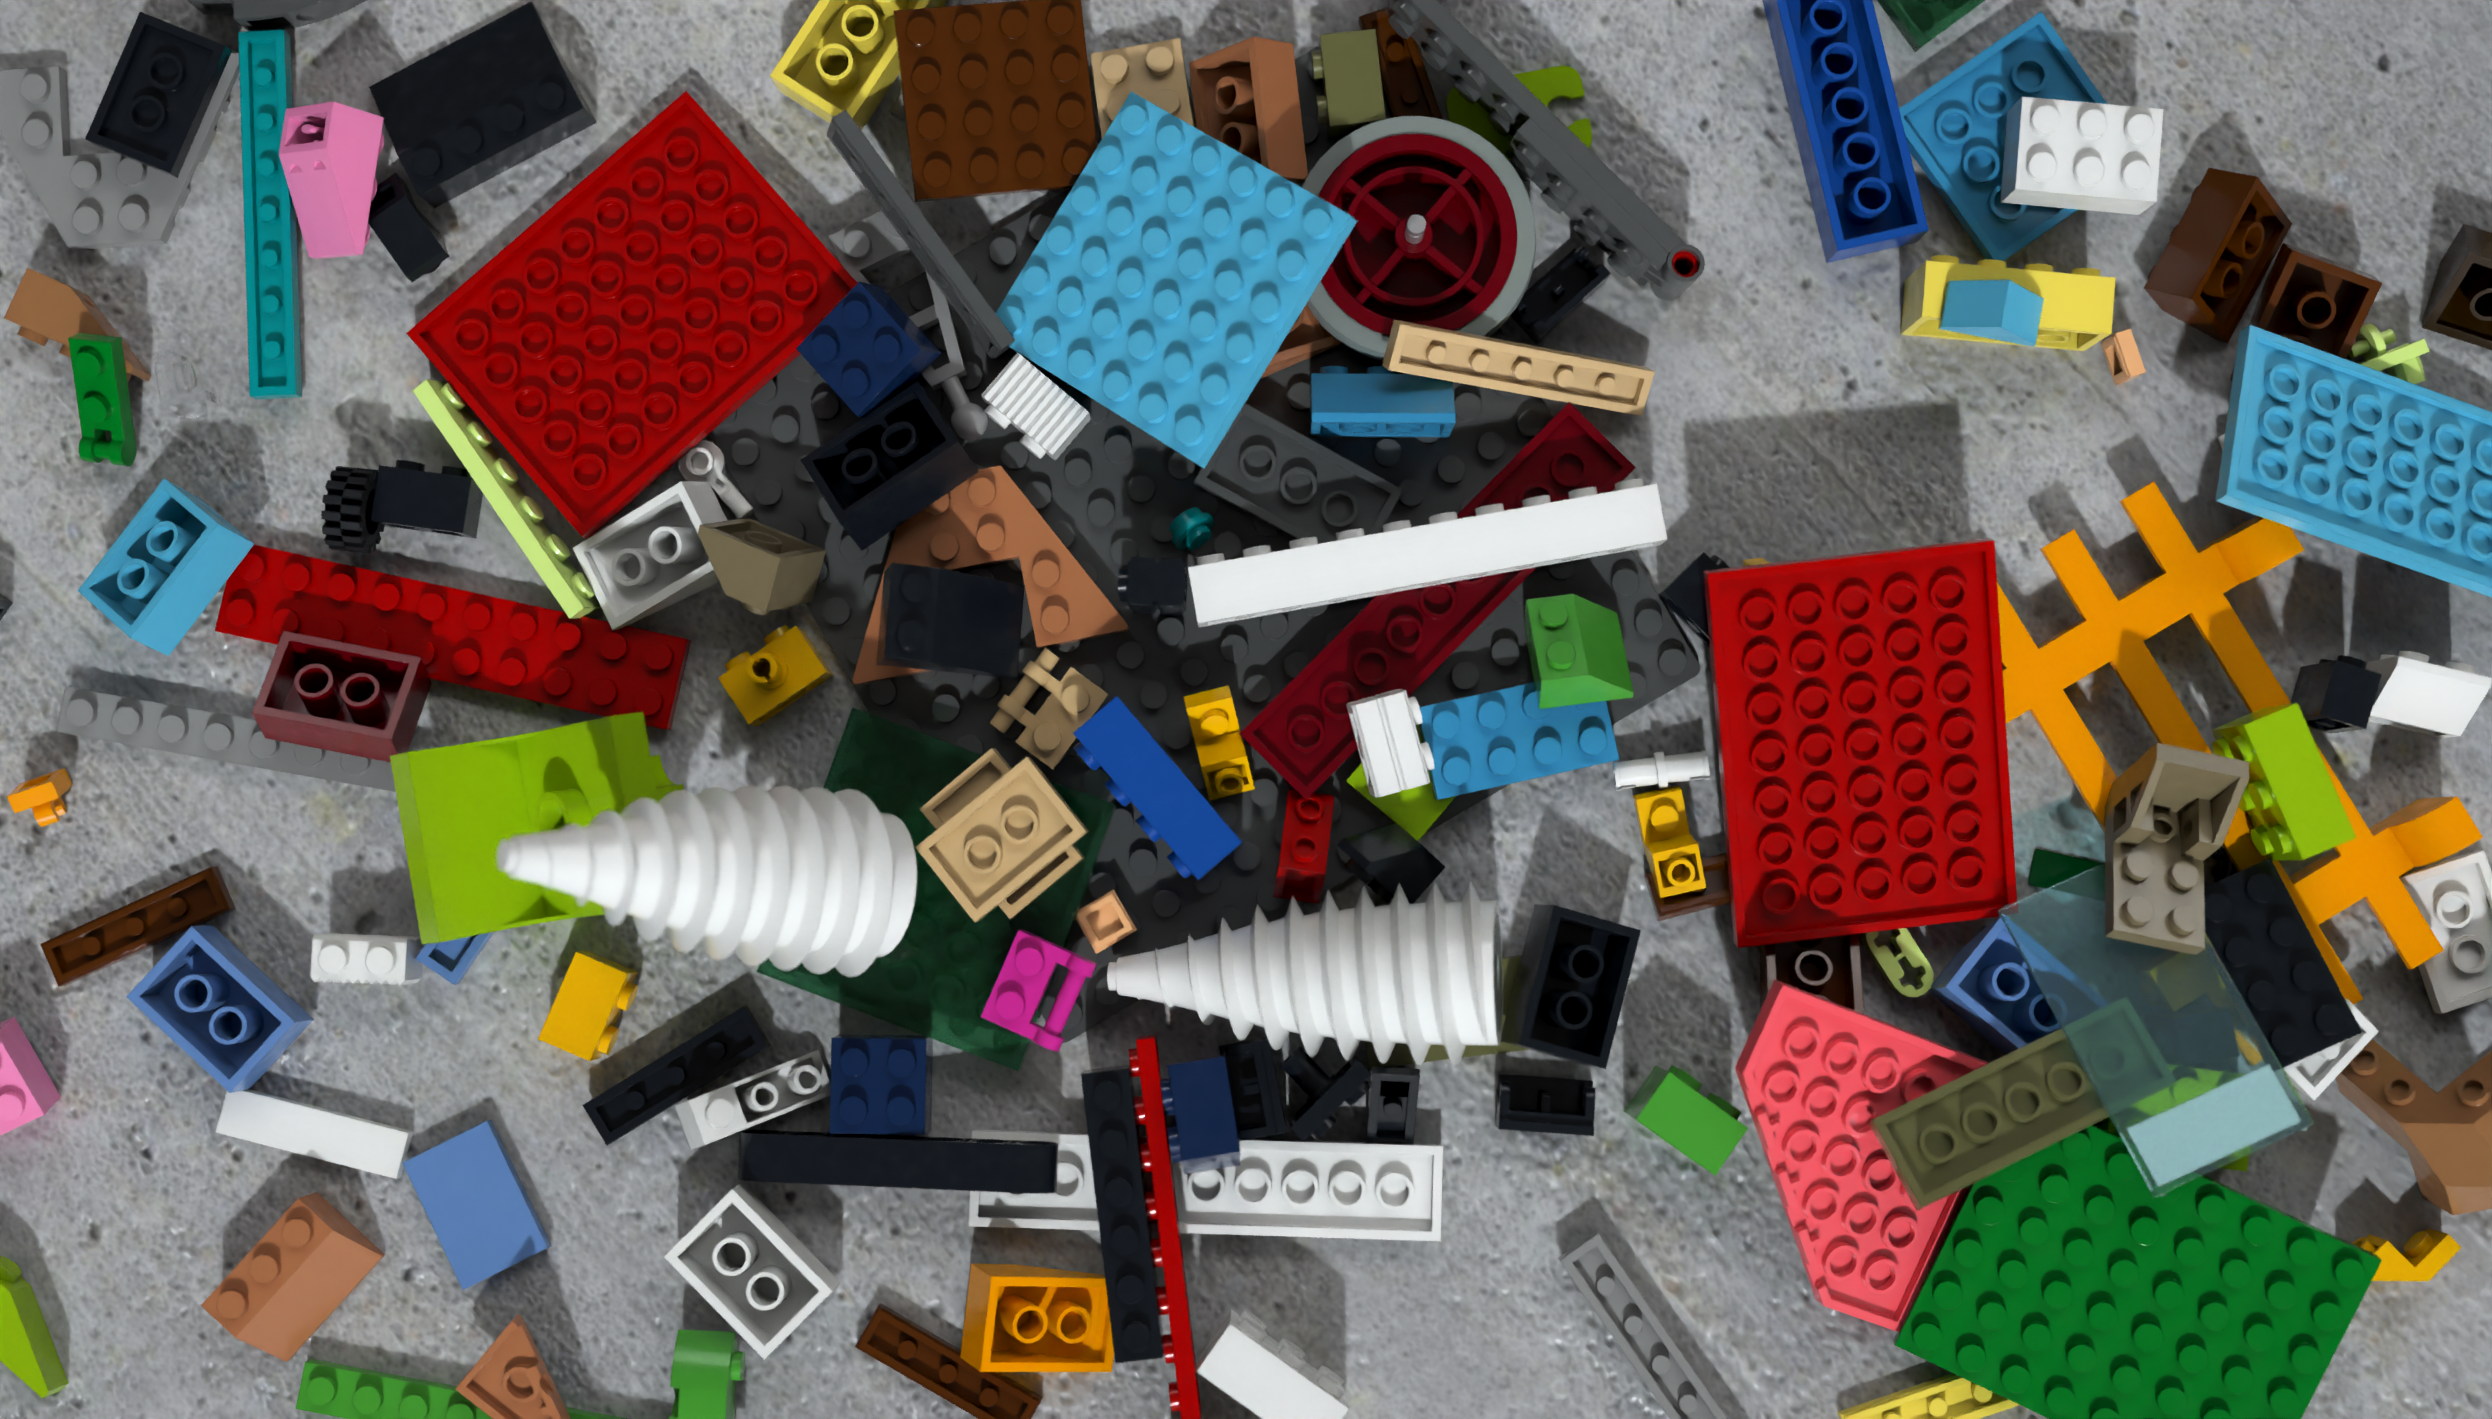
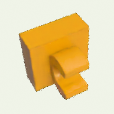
[7,768,73,827]

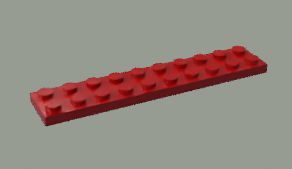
[215,545,691,731]

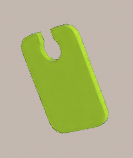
[1446,66,1592,160]

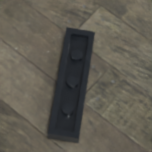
[583,1005,771,1145]

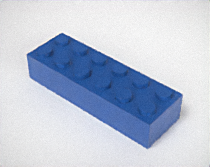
[1762,0,1929,263]

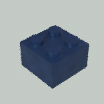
[796,282,941,417]
[830,1035,933,1134]
[1160,1056,1240,1174]

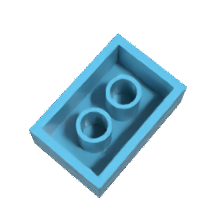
[78,478,254,656]

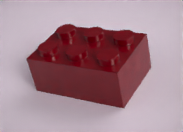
[252,631,432,763]

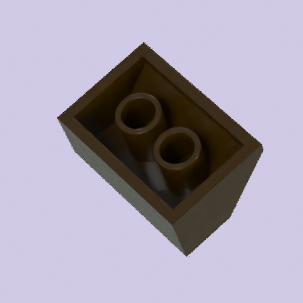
[2421,224,2492,350]

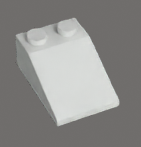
[573,481,728,630]

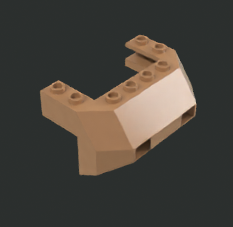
[2335,1039,2492,1215]

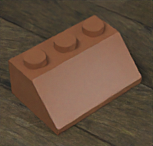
[1189,36,1308,185]
[201,1192,385,1362]

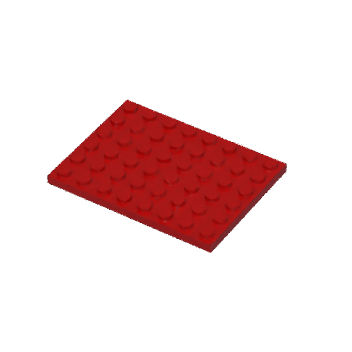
[407,91,857,540]
[1704,538,2018,948]

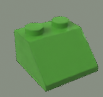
[1524,594,1634,709]

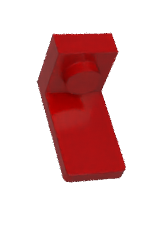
[1273,789,1334,904]

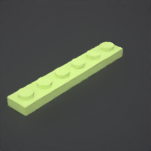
[412,379,601,619]

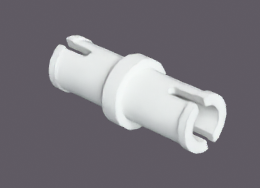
[1612,750,1710,791]

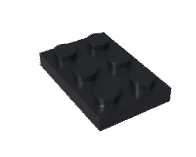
[85,12,232,178]

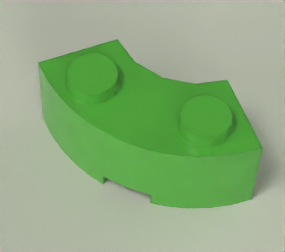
[668,1329,745,1419]

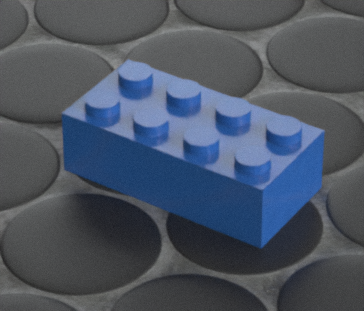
[1073,696,1242,880]

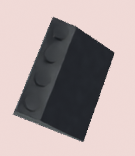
[369,1,597,208]

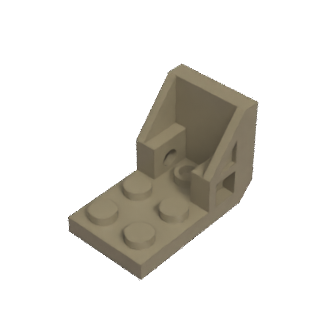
[2105,742,2249,955]

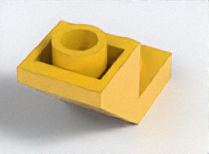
[1183,685,1255,801]
[1632,785,1706,898]
[2352,1228,2462,1281]

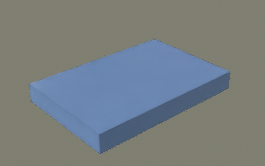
[402,1120,552,1290]

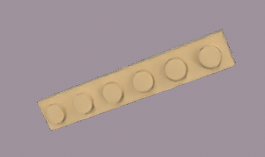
[1382,320,1655,416]

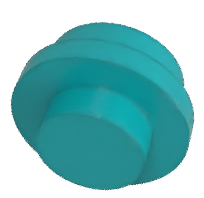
[1169,507,1214,550]

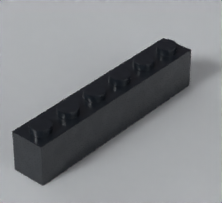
[1081,1065,1164,1364]

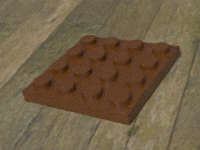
[893,0,1097,202]

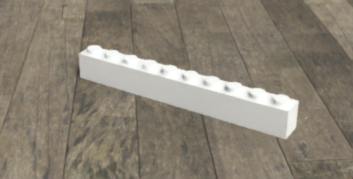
[1188,478,1667,627]

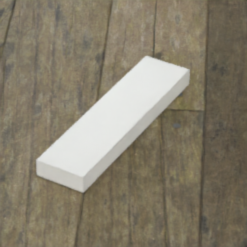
[216,1089,413,1179]

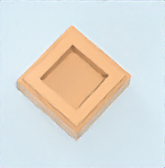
[2101,328,2146,385]
[1073,889,1138,954]

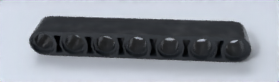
[738,1130,1058,1194]

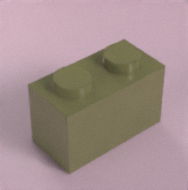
[1311,29,1386,138]

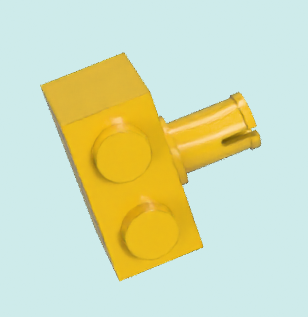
[718,625,834,727]

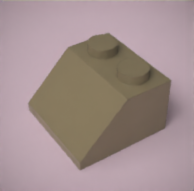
[698,518,826,615]

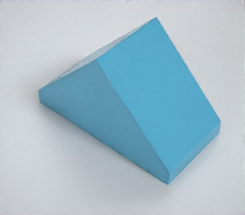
[1939,280,2044,347]

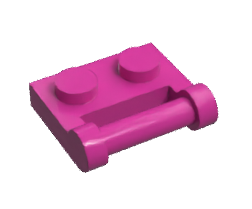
[981,929,1097,1052]

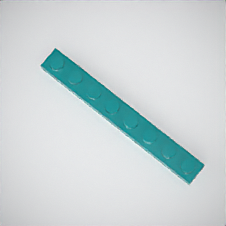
[238,29,302,400]

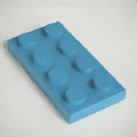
[1419,682,1620,801]

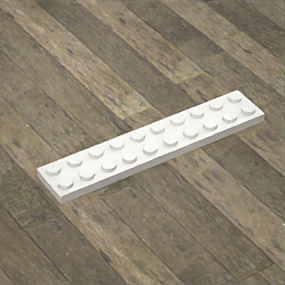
[969,1130,1443,1241]

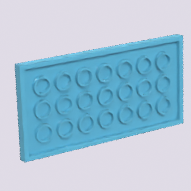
[2216,325,2492,597]

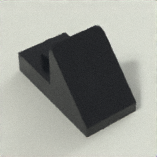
[1366,1067,1420,1144]

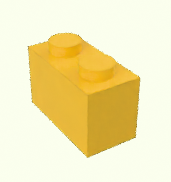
[538,950,638,1061]

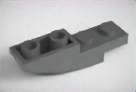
[188,0,367,31]

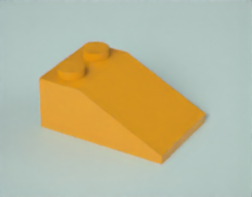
[960,1263,1114,1372]

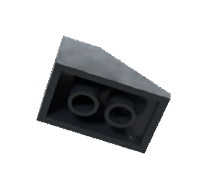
[876,563,1024,679]

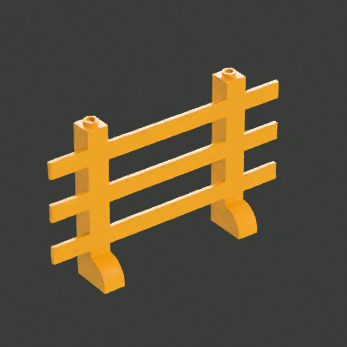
[1997,481,2483,1067]

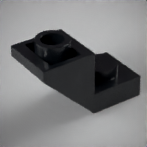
[368,172,449,282]

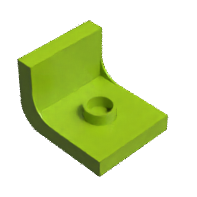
[390,711,684,944]

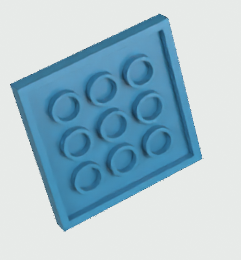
[1899,12,2107,261]

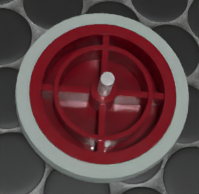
[1301,116,1536,361]

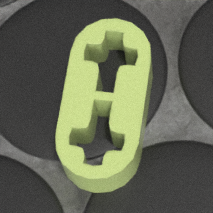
[1861,928,1934,997]

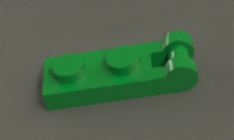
[68,333,136,466]

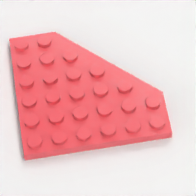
[1735,979,1989,1332]

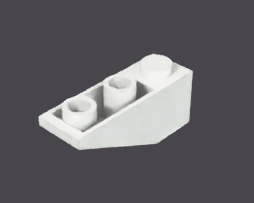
[675,1050,831,1150]

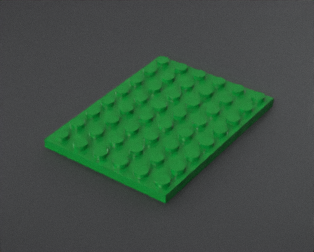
[1893,1124,2382,1419]

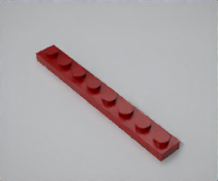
[1128,1035,1202,1419]

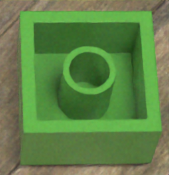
[1624,1065,1748,1175]

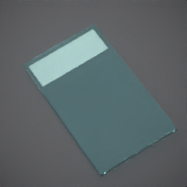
[1998,863,2314,1198]

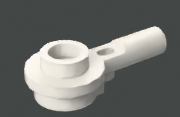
[678,440,754,519]

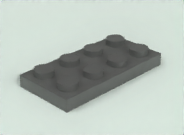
[1194,403,1403,544]

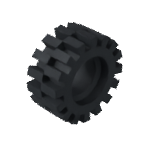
[321,466,385,553]

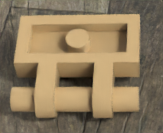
[990,648,1110,770]

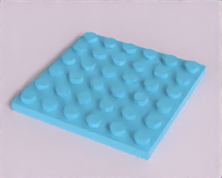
[996,92,1357,468]

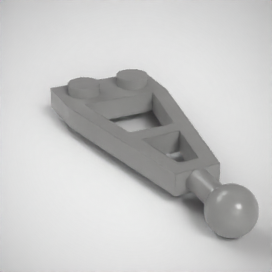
[828,196,988,440]

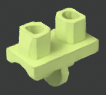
[2348,323,2430,384]

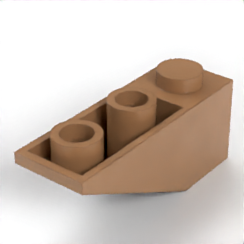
[4,268,151,383]

